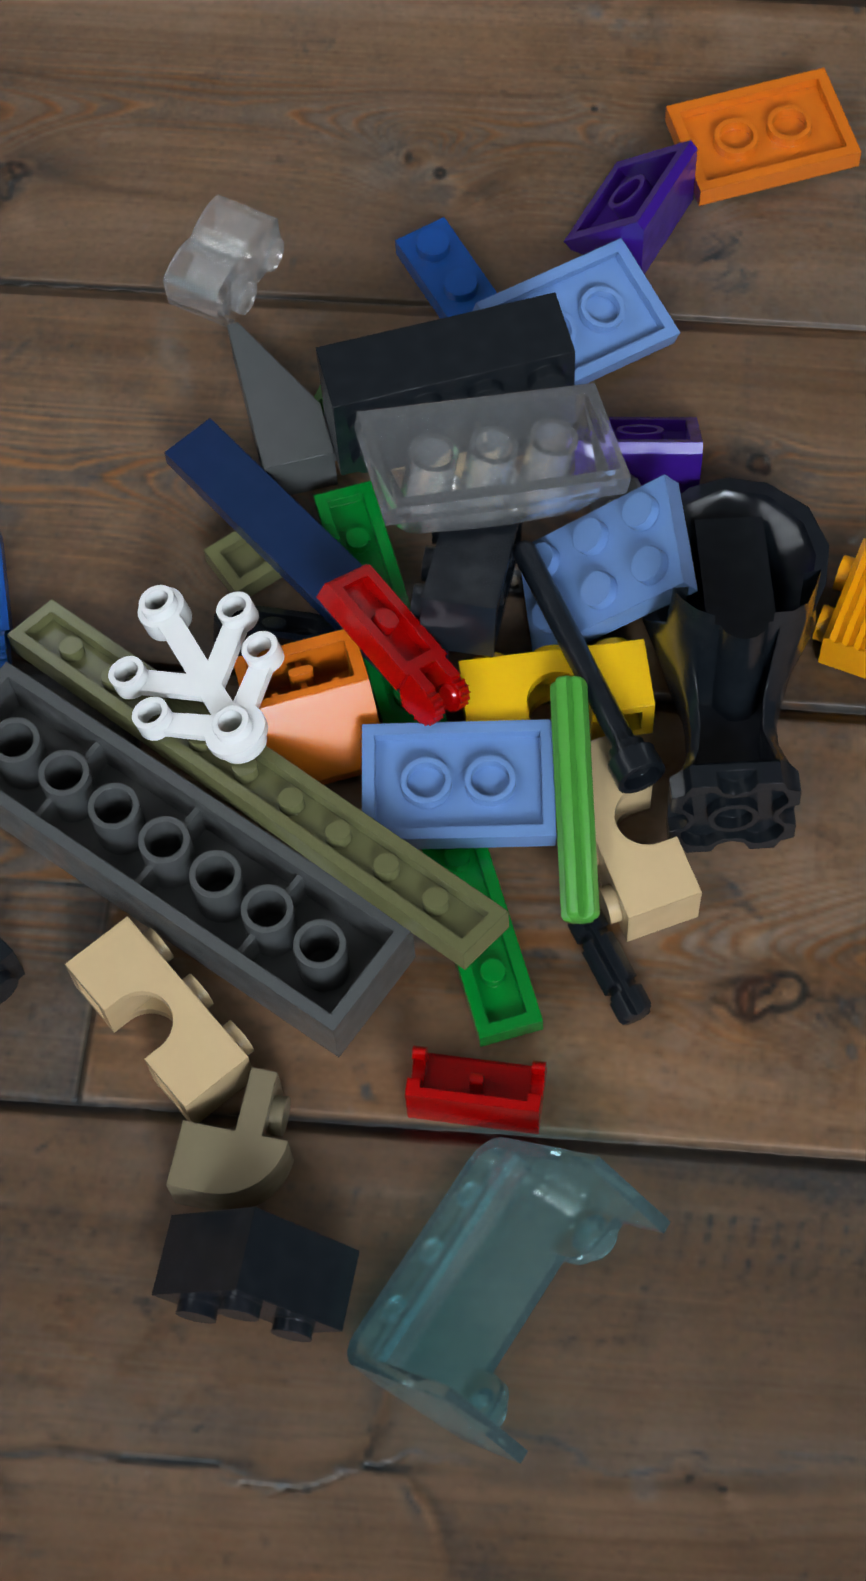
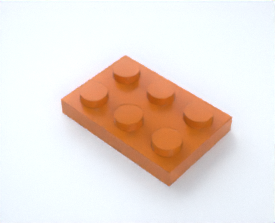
[665,67,861,206]

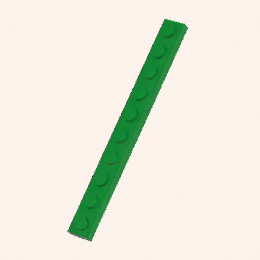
[313,481,543,1047]

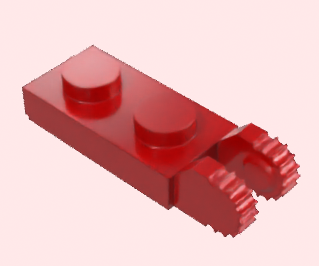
[316,564,471,726]

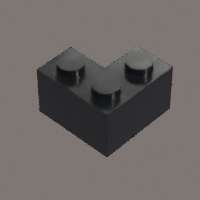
[152,1207,360,1342]

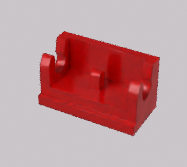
[405,1045,547,1134]

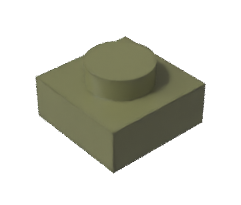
[204,531,282,597]

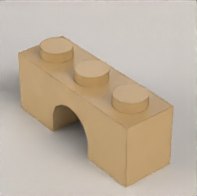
[591,736,702,942]
[65,916,254,1123]

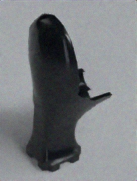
[642,477,830,853]

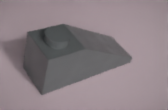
[227,322,338,495]

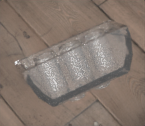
[355,383,631,534]

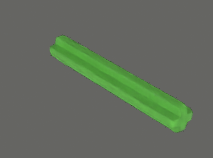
[550,675,600,924]

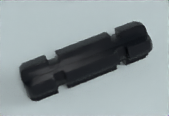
[568,909,651,1025]

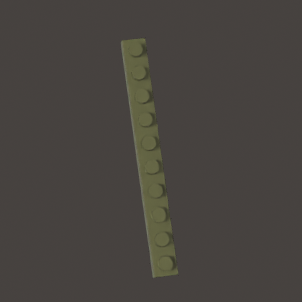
[7,599,509,970]

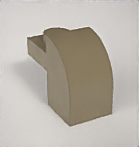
[166,1067,294,1211]

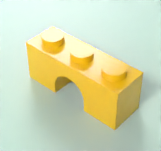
[458,637,655,740]

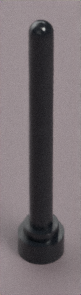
[513,540,665,794]

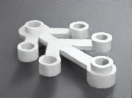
[108,585,285,764]

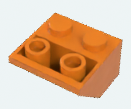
[234,629,380,785]

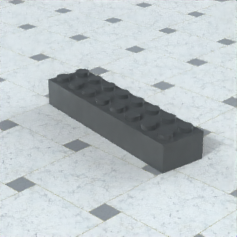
[0,661,416,1057]

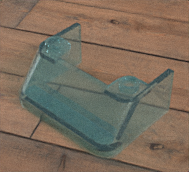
[347,1137,671,1464]

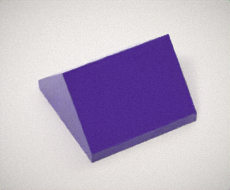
[564,140,698,275]
[579,417,703,499]

